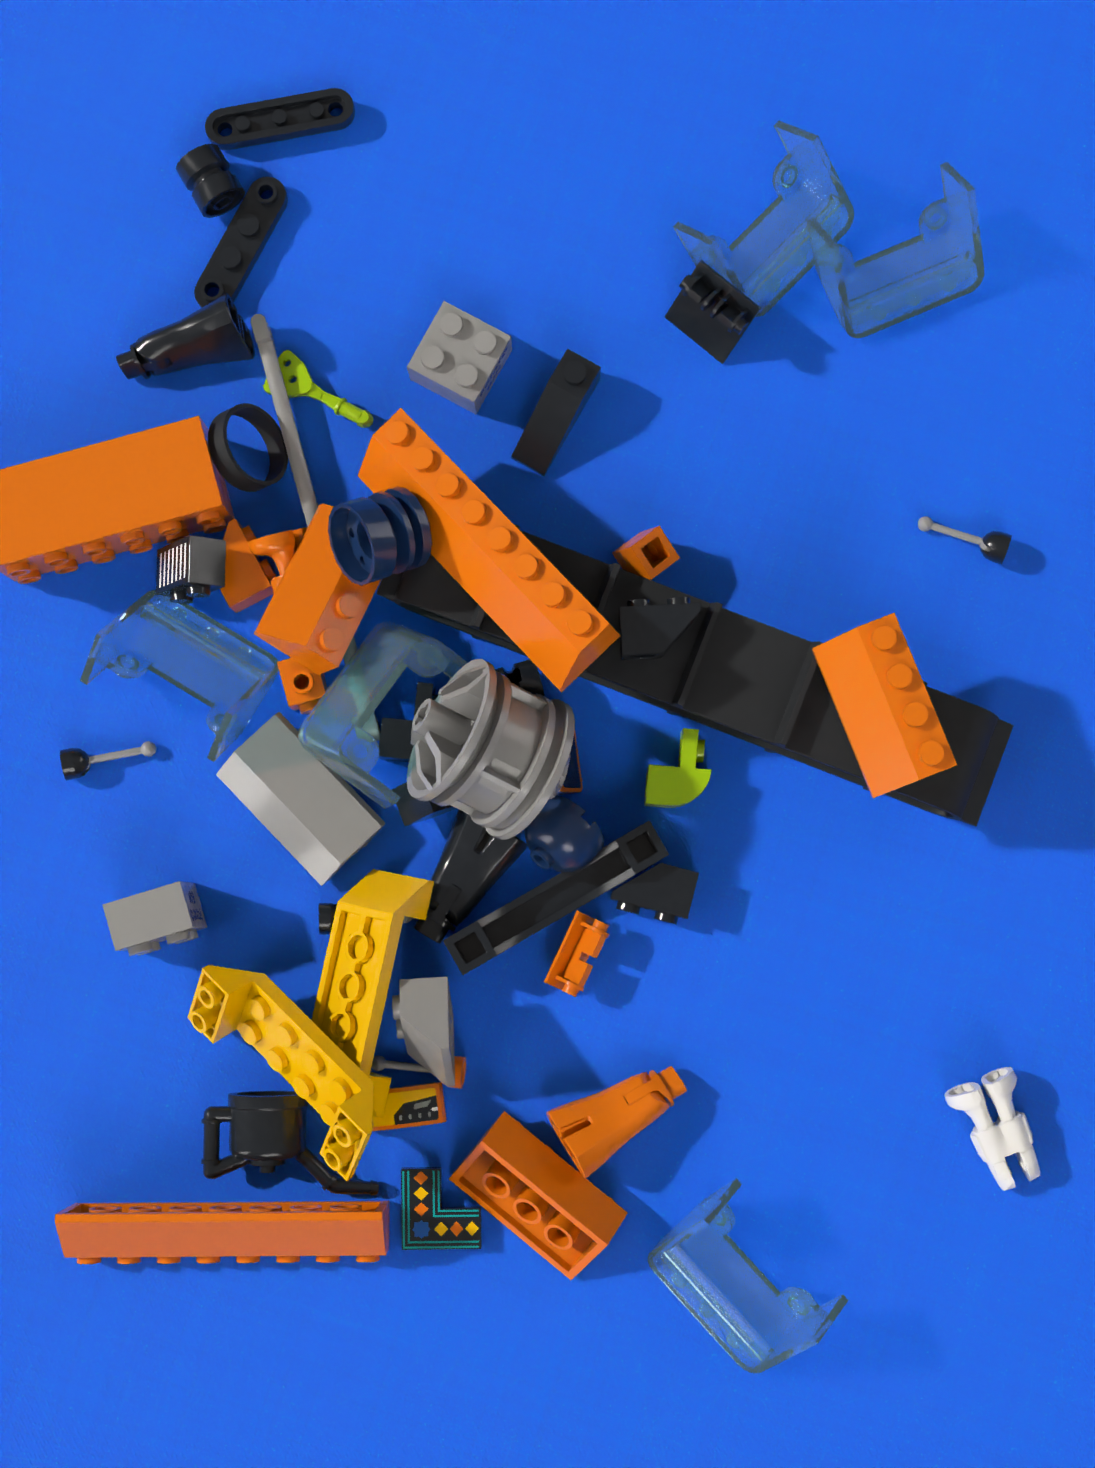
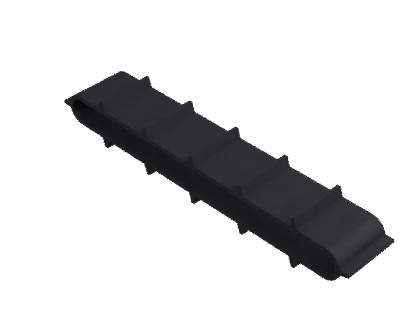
[377,524,1014,826]

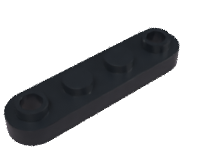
[205,88,355,150]
[194,177,288,308]

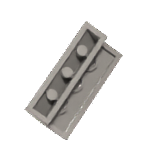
[216,712,386,886]

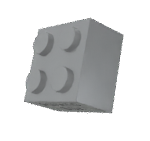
[407,301,512,414]
[102,881,207,956]

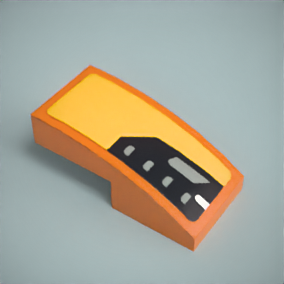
[373,1082,447,1131]

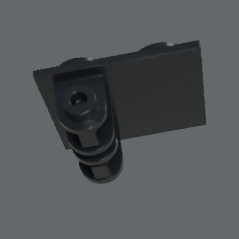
[665,260,761,364]

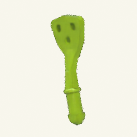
[263,350,374,428]

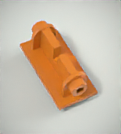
[544,910,609,997]

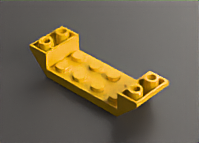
[311,869,434,1118]
[187,965,373,1181]

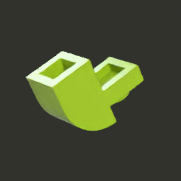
[644,728,711,808]

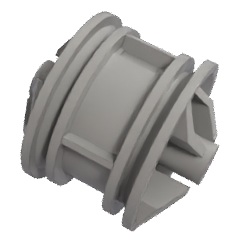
[407,659,575,840]

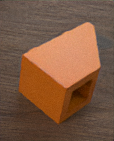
[220,519,277,613]

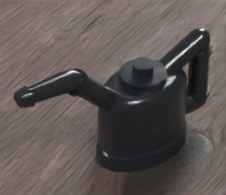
[201,1091,379,1196]

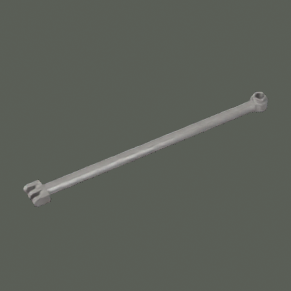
[251,314,381,744]

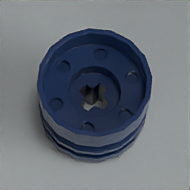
[328,486,432,586]

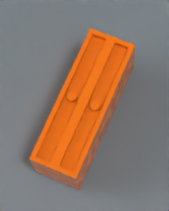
[0,416,235,584]

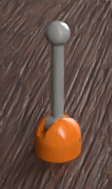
[372,1055,466,1089]

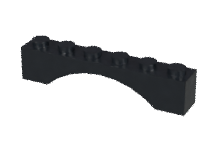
[443,821,669,975]

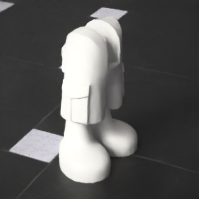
[944,1067,1040,1191]

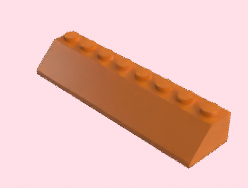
[358,408,620,692]
[55,1201,389,1264]

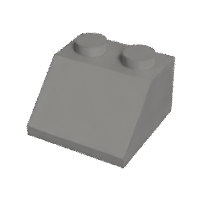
[392,976,455,1087]

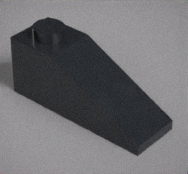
[511,349,601,476]

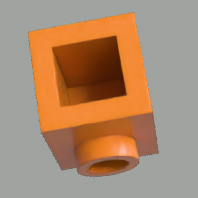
[612,526,680,580]
[277,658,331,714]

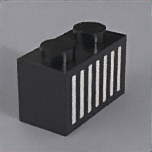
[156,535,226,604]

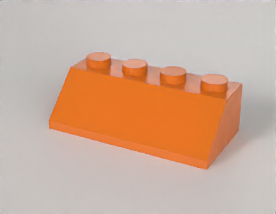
[254,503,381,675]
[812,612,957,798]
[449,1111,628,1280]

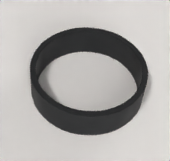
[208,403,288,492]

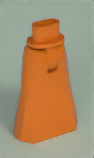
[546,1066,687,1178]

